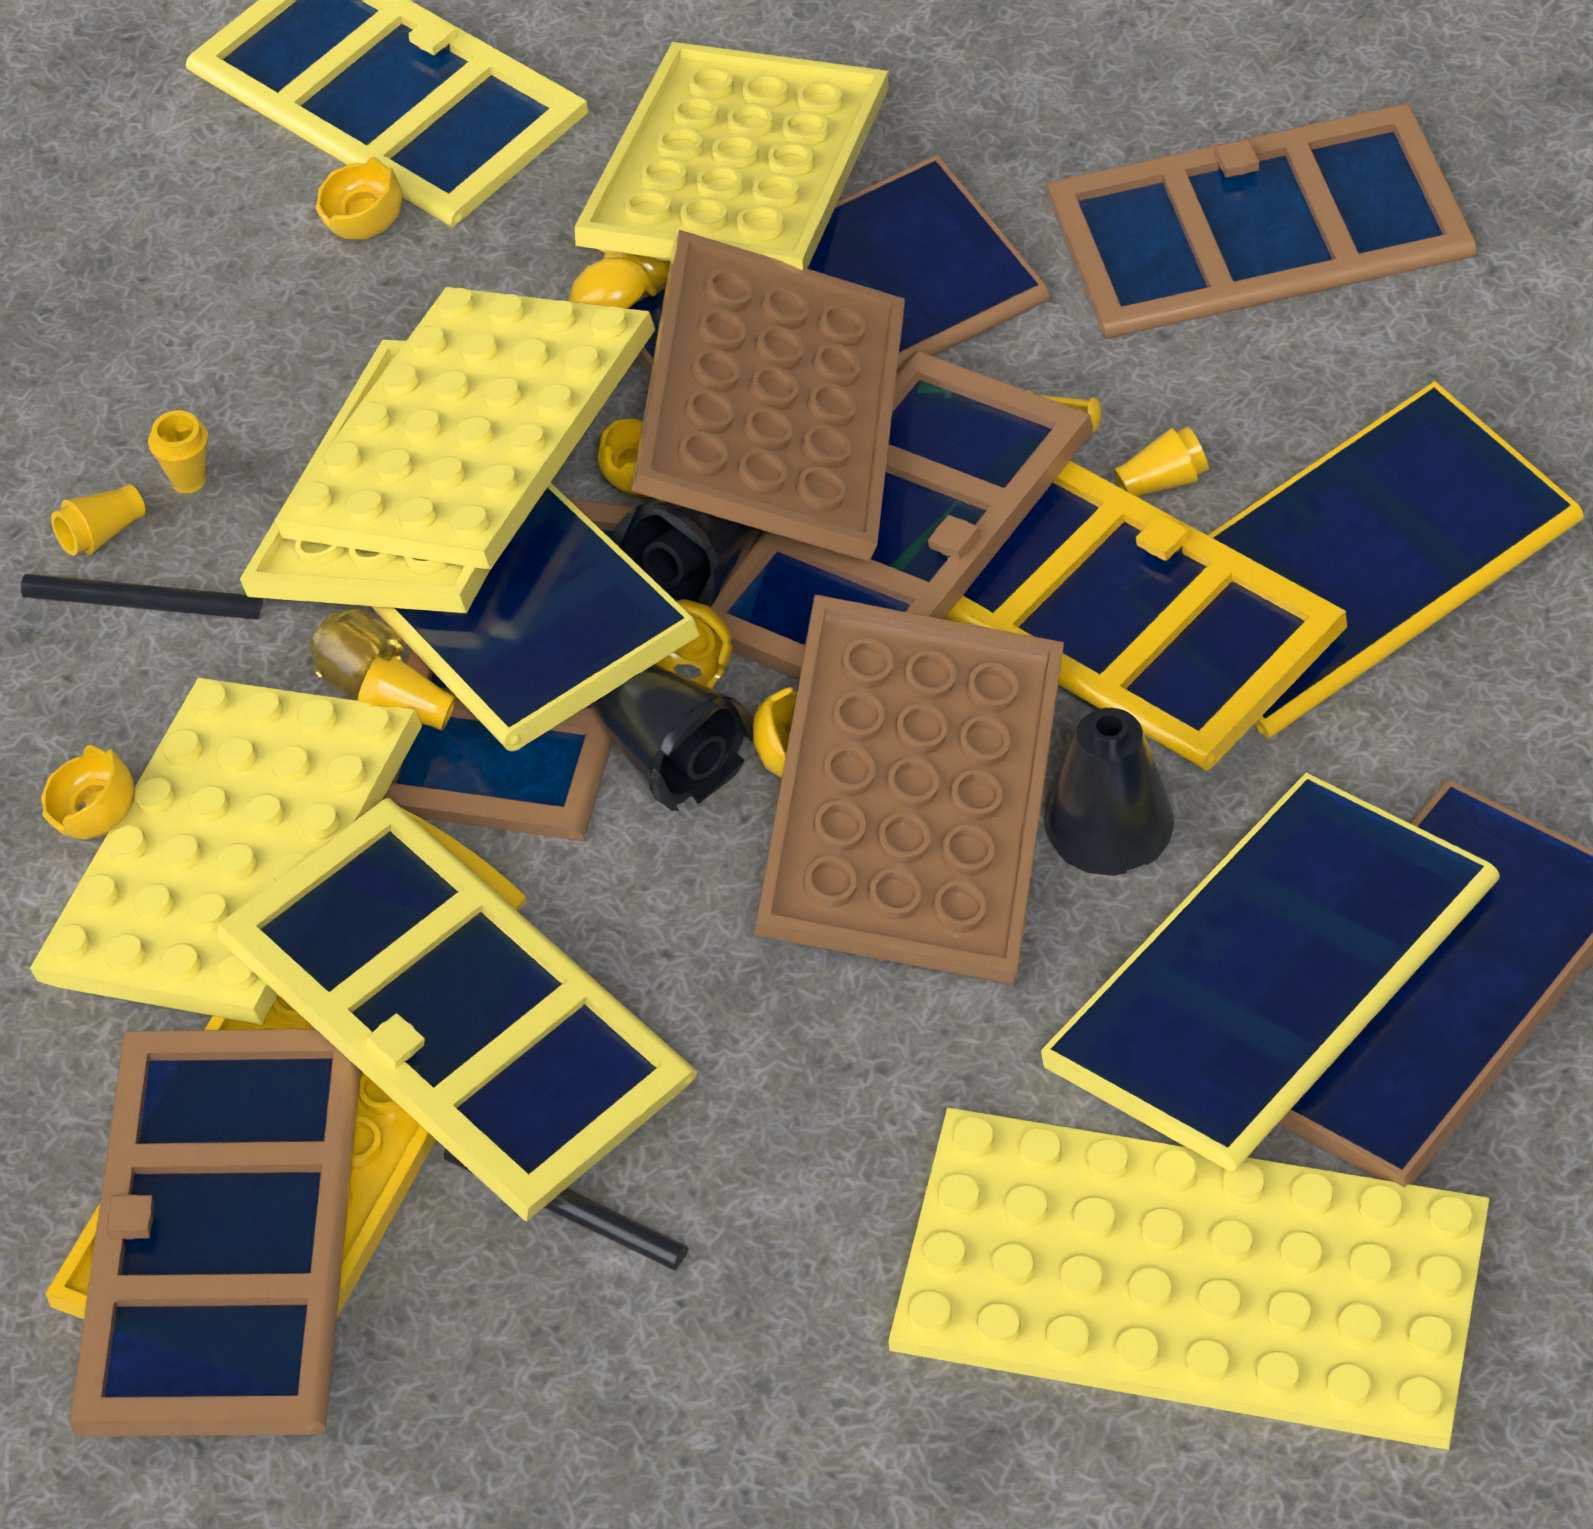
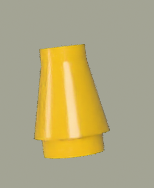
[148,410,208,493]
[1113,426,1209,497]
[51,484,146,556]
[358,656,457,731]

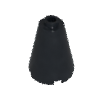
[613,500,763,607]
[585,650,753,811]
[1045,708,1174,876]

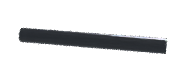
[21,574,263,620]
[444,1148,688,1271]

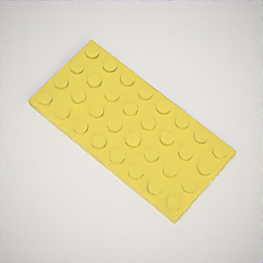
[889,1107,1490,1450]

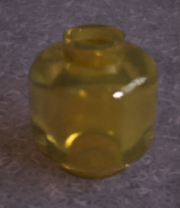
[310,608,403,701]

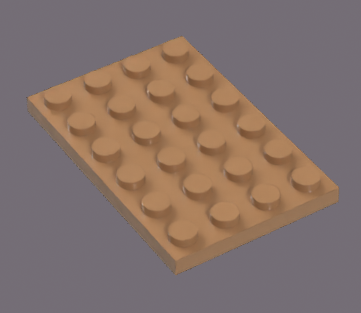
[631,230,905,561]
[754,595,1064,984]

